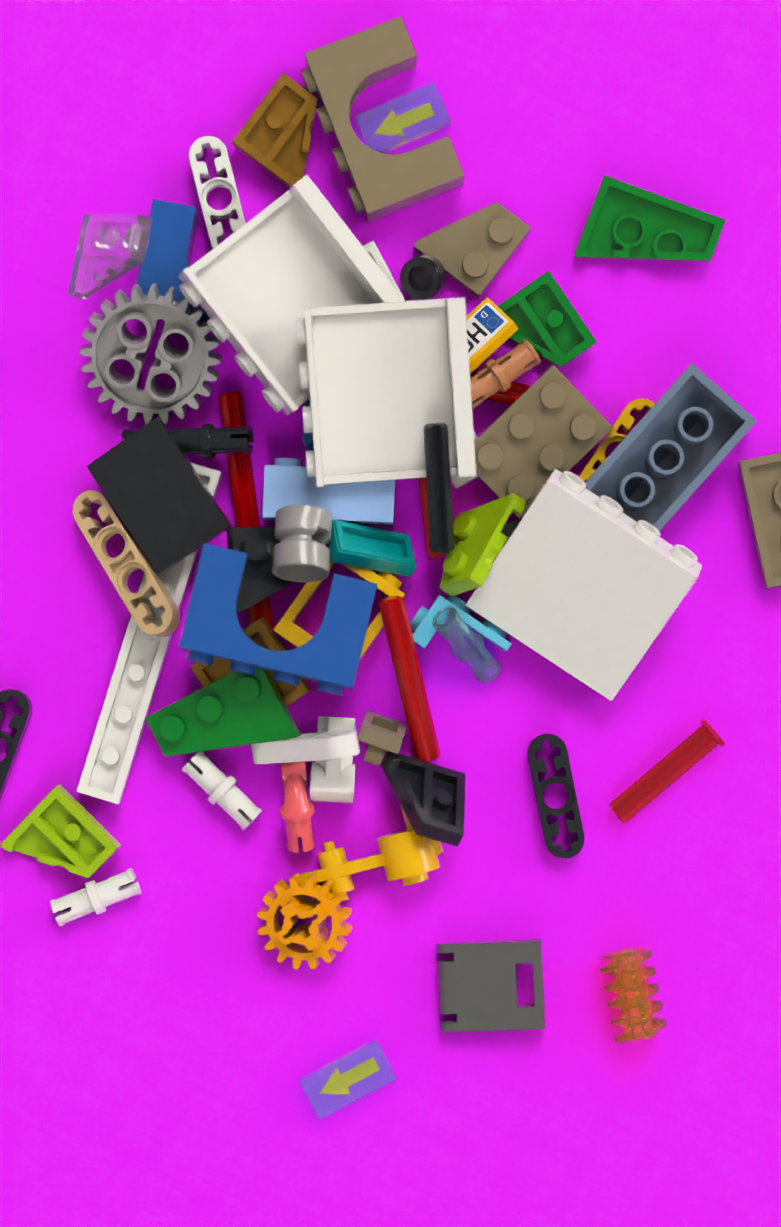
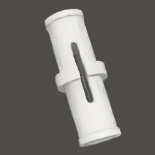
[182,751,263,831]
[50,868,142,927]

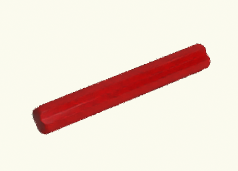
[379,595,440,762]

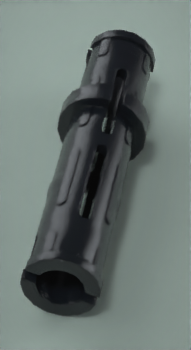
[121,424,254,459]

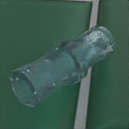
[432,606,501,683]

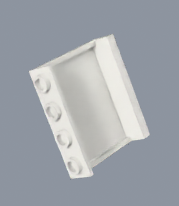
[179,175,405,415]
[296,297,476,487]
[466,469,703,701]

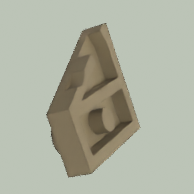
[413,202,531,298]

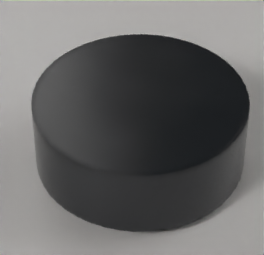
[400,254,446,300]

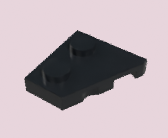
[381,751,466,846]

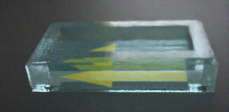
[355,82,451,153]
[299,1039,397,1120]

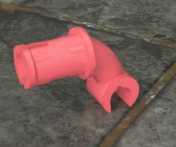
[280,761,315,853]

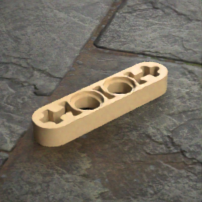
[72,490,180,637]

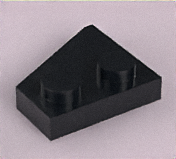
[227,527,293,613]

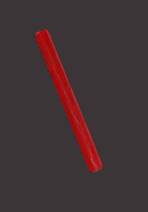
[219,391,274,632]

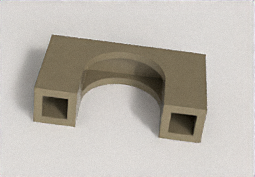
[300,16,465,222]

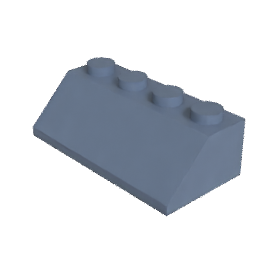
[585,363,757,531]

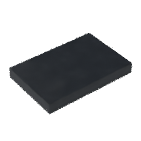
[86,417,232,575]

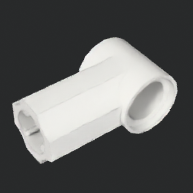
[310,716,356,803]

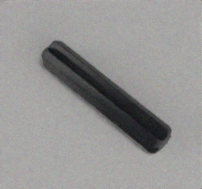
[424,422,454,553]

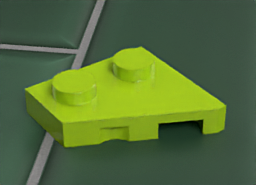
[439,493,526,597]
[0,784,121,878]

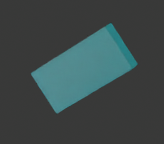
[328,519,417,577]

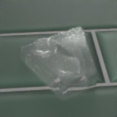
[68,214,152,299]

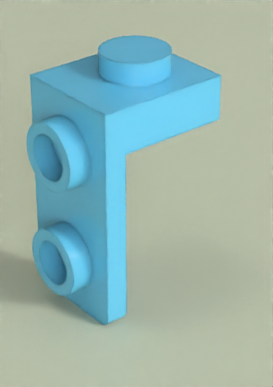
[410,595,512,652]

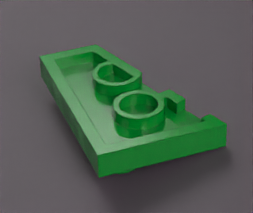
[574,175,726,261]
[145,668,301,757]

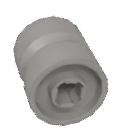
[272,505,332,582]

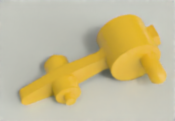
[288,806,444,901]

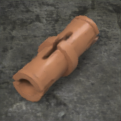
[470,340,541,410]

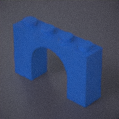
[137,199,210,323]
[179,543,377,696]

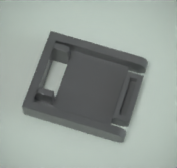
[437,939,546,1032]

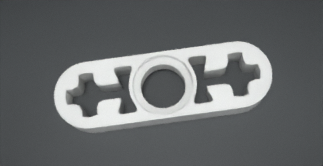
[189,136,246,249]
[251,730,360,764]

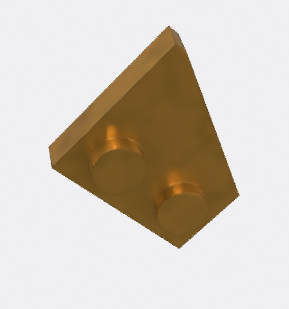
[231,73,318,188]

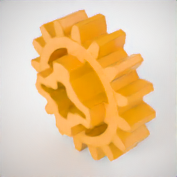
[257,873,353,970]

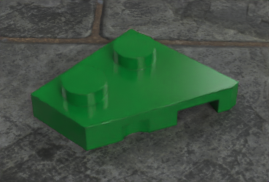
[498,271,598,367]

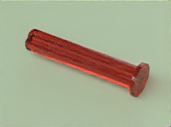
[609,719,726,823]

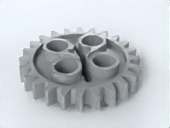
[79,283,222,424]

